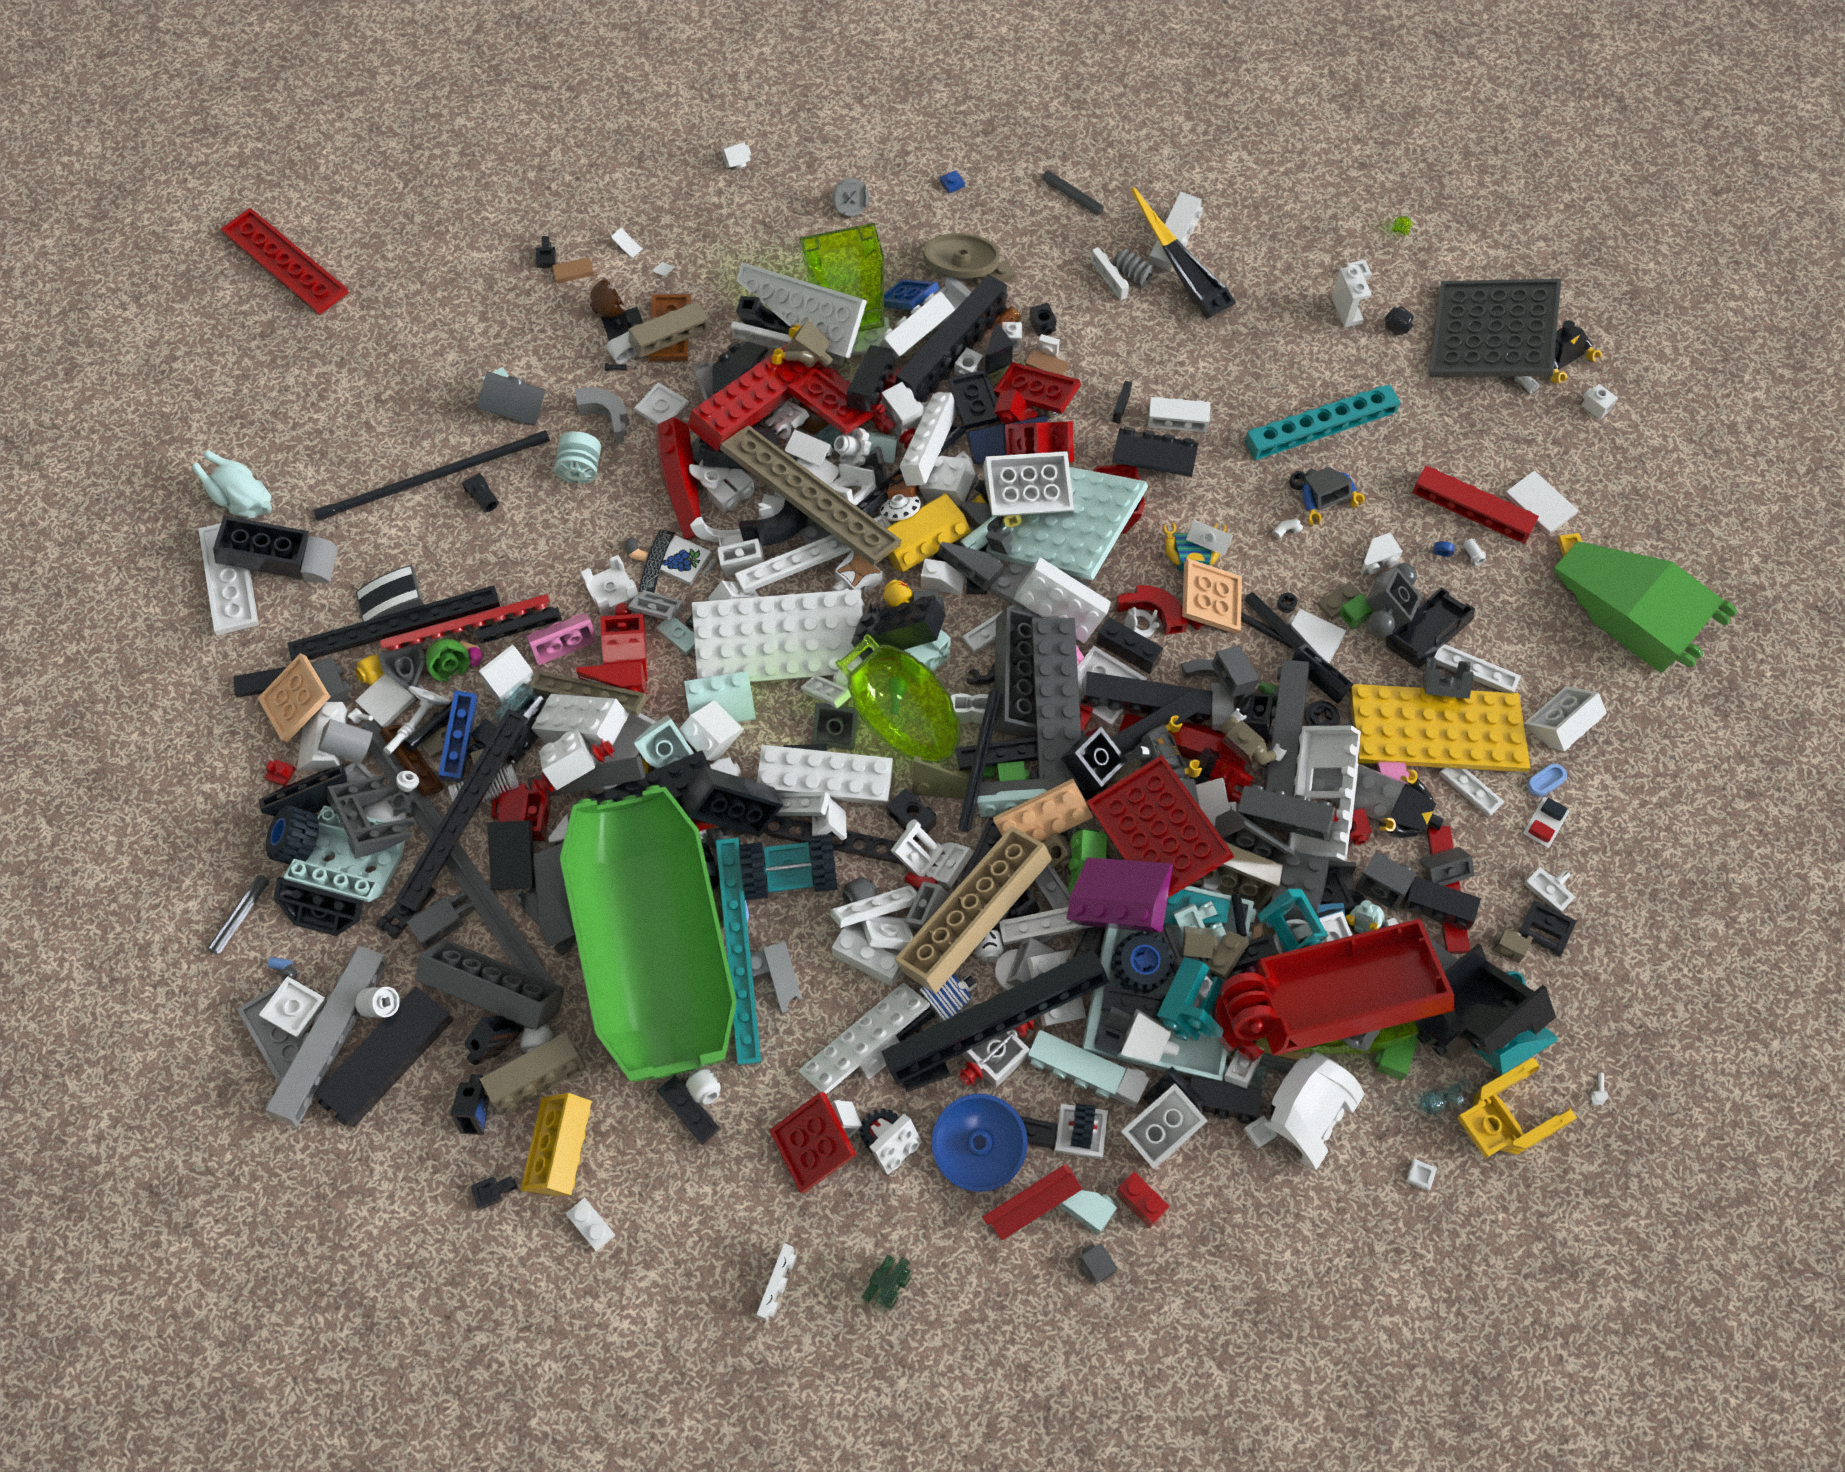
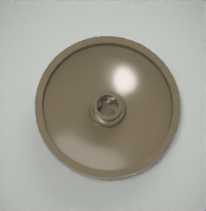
[924,233,1000,278]

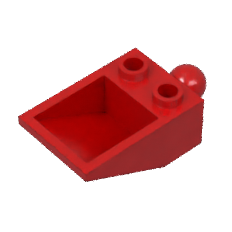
[600,603,648,681]

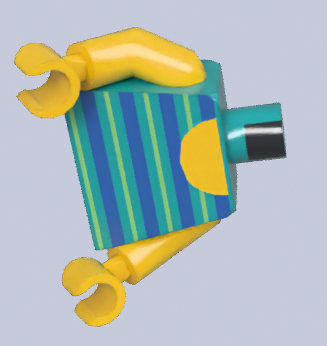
[1162,523,1227,571]

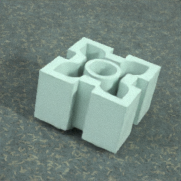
[903,630,951,684]

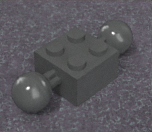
[1366,563,1422,638]

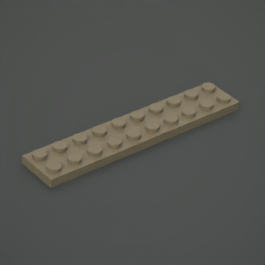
[720,425,902,566]

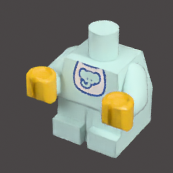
[1345,900,1385,933]

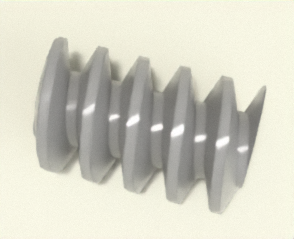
[1112,248,1154,288]

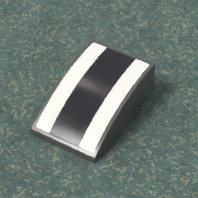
[356,564,424,622]

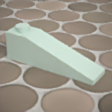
[633,715,694,769]

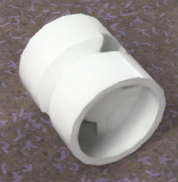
[355,987,399,1018]

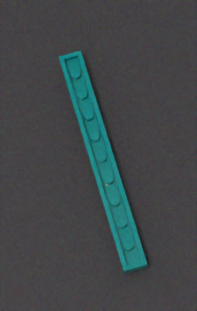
[716,838,761,1066]

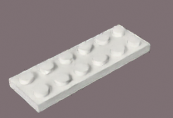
[199,523,259,635]

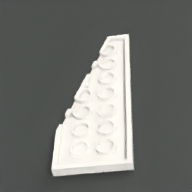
[736,262,867,359]

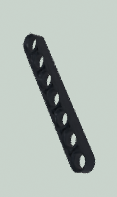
[765,815,904,865]

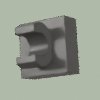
[985,528,1013,555]

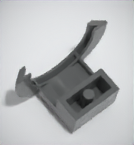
[1181,646,1259,732]

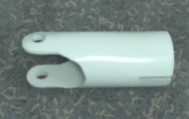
[960,516,1007,550]

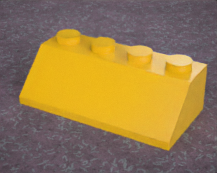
[886,493,971,572]
[520,1093,592,1196]

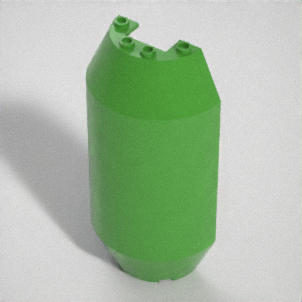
[560,785,737,1082]

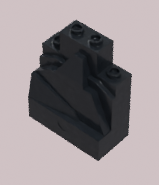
[1413,944,1556,1061]

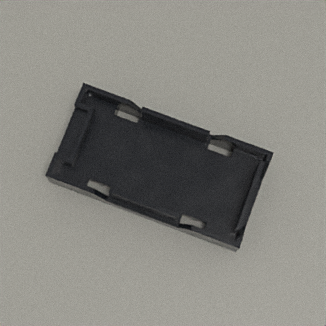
[1386,587,1475,669]

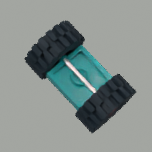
[739,834,838,901]

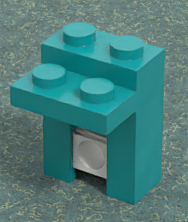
[1157,957,1224,1041]

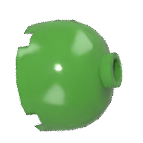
[425,638,470,682]

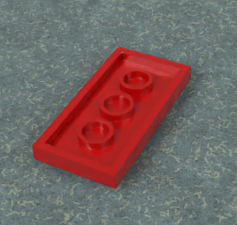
[993,362,1081,414]
[787,368,873,435]

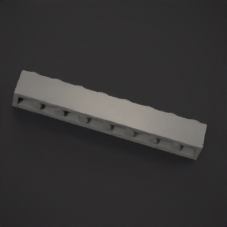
[266,946,388,1128]

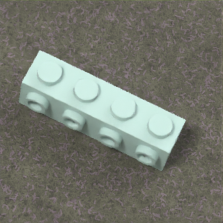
[1028,1030,1126,1099]

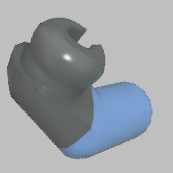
[268,957,297,981]

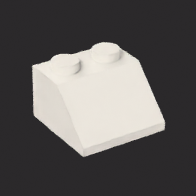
[479,644,535,706]
[679,701,744,761]

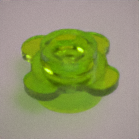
[1392,216,1413,235]

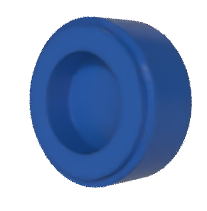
[1433,541,1455,557]

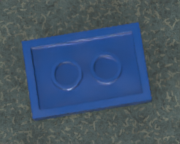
[876,279,940,311]

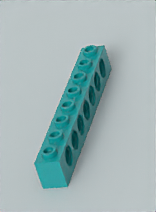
[1245,384,1401,460]

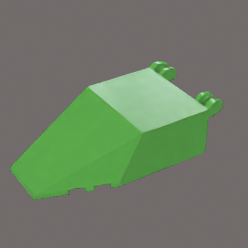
[1553,541,1737,673]

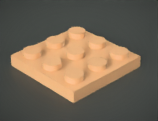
[1182,559,1242,634]
[258,653,330,742]

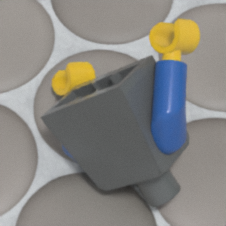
[1302,467,1365,526]

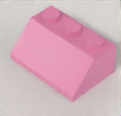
[526,613,597,666]

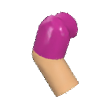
[460,640,482,666]

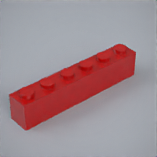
[1412,465,1539,544]

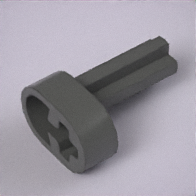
[1160,926,1203,976]

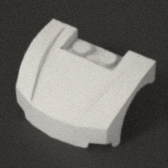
[1265,1051,1365,1170]

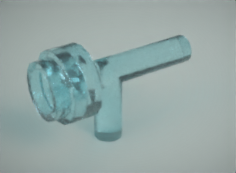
[1420,1079,1471,1115]

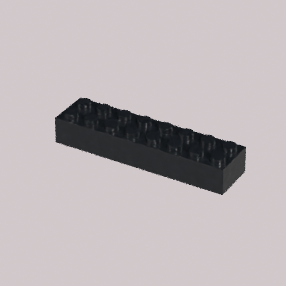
[896,274,1008,403]

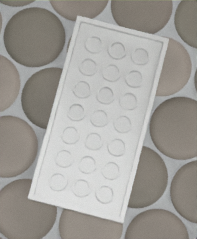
[692,589,868,683]

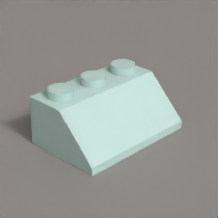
[684,671,756,722]

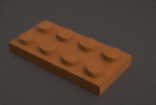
[648,294,691,361]

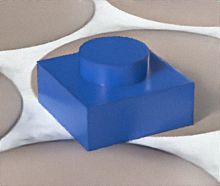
[940,170,965,193]

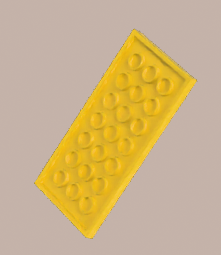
[1349,684,1531,772]

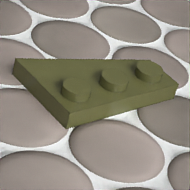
[912,755,970,799]

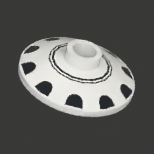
[880,494,921,521]

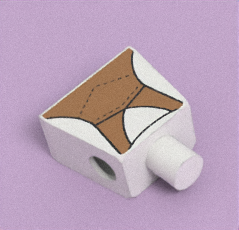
[831,550,883,595]

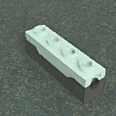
[977,777,1067,817]

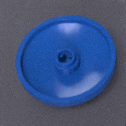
[932,1094,1028,1192]

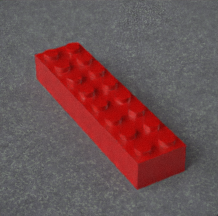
[687,343,823,452]

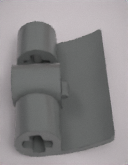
[477,371,546,425]

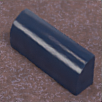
[966,416,1048,464]

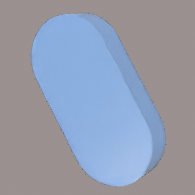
[1527,764,1567,797]

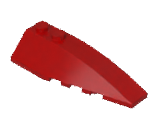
[656,417,701,540]
[1118,714,1246,766]

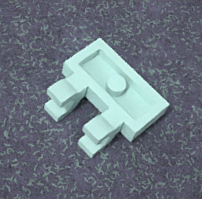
[1173,901,1226,937]

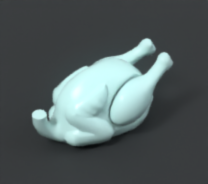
[192,450,272,519]

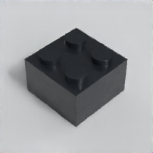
[1061,727,1127,792]

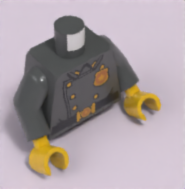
[1133,715,1202,779]

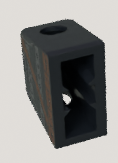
[465,1015,522,1065]

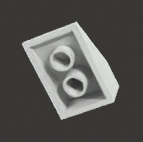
[1122,1083,1208,1169]

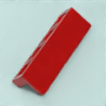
[982,1164,1082,1240]

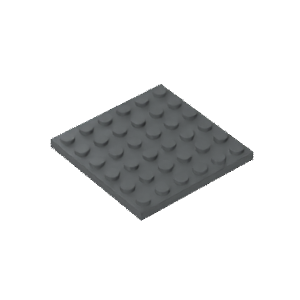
[1430,279,1561,377]

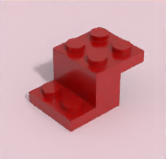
[1005,421,1074,462]

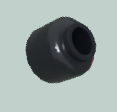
[1384,306,1414,335]

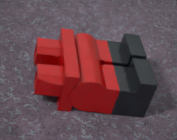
[1189,747,1253,805]

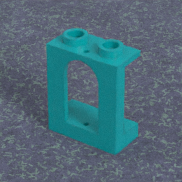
[1257,889,1329,952]

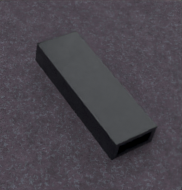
[315,986,454,1127]

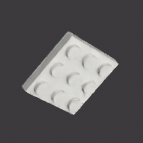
[1077,646,1147,728]

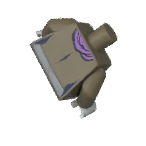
[1221,708,1287,769]

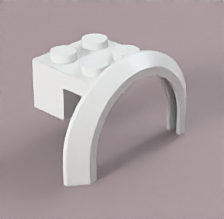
[690,503,774,577]

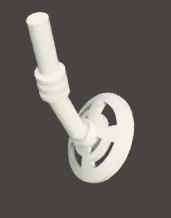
[383,686,451,755]

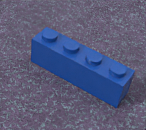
[438,690,478,783]

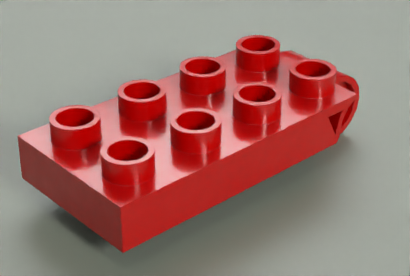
[1220,918,1454,1056]

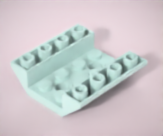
[284,805,405,902]

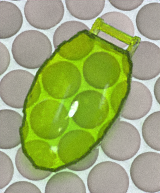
[835,634,961,764]

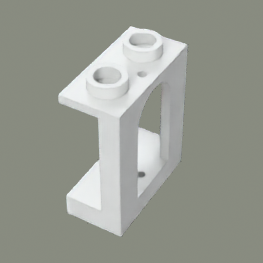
[828,463,876,505]

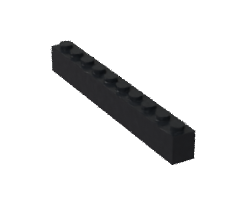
[881,949,1109,1085]

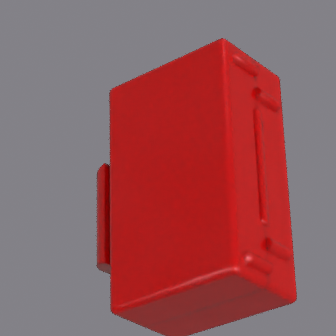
[491,783,528,822]

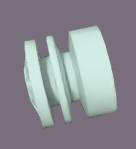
[554,432,601,483]

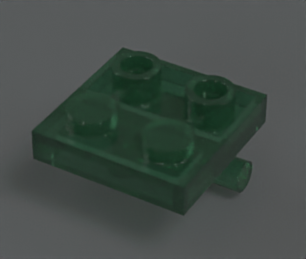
[861,1255,912,1314]

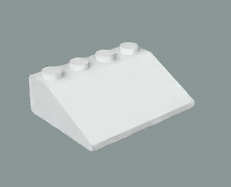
[983,452,1074,517]

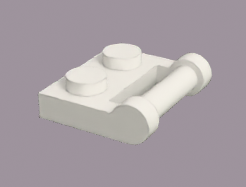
[890,819,943,877]

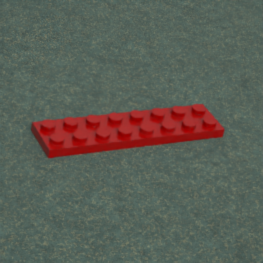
[221,208,349,315]
[379,594,550,651]

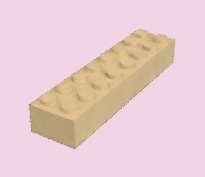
[895,826,1052,994]

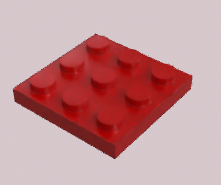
[769,1092,857,1193]

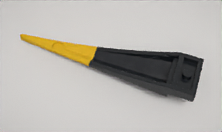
[1131,187,1236,319]

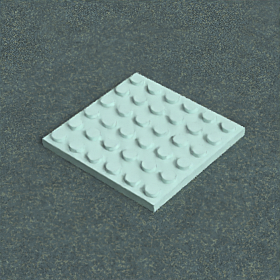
[986,467,1148,580]

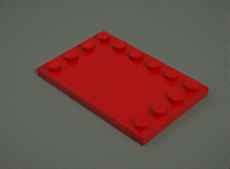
[1086,755,1234,899]

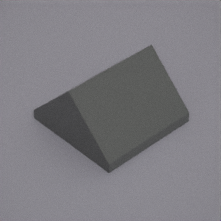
[812,702,859,750]

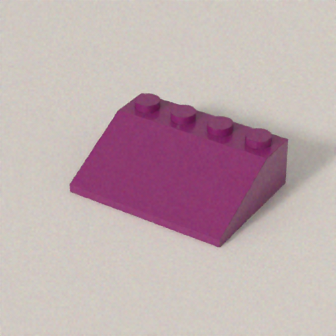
[1066,857,1173,933]

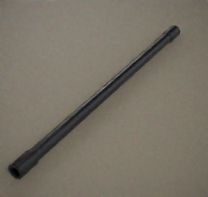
[313,430,550,521]

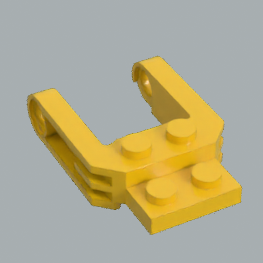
[1457,1057,1577,1159]

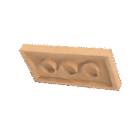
[993,779,1093,842]

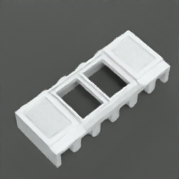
[1287,726,1361,862]

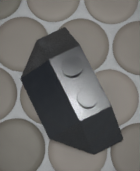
[713,341,769,394]
[258,764,347,817]
[273,877,363,936]

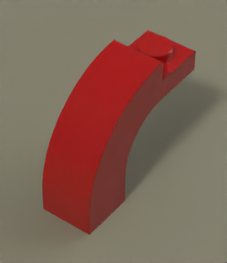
[1116,585,1188,635]
[1212,990,1264,1062]

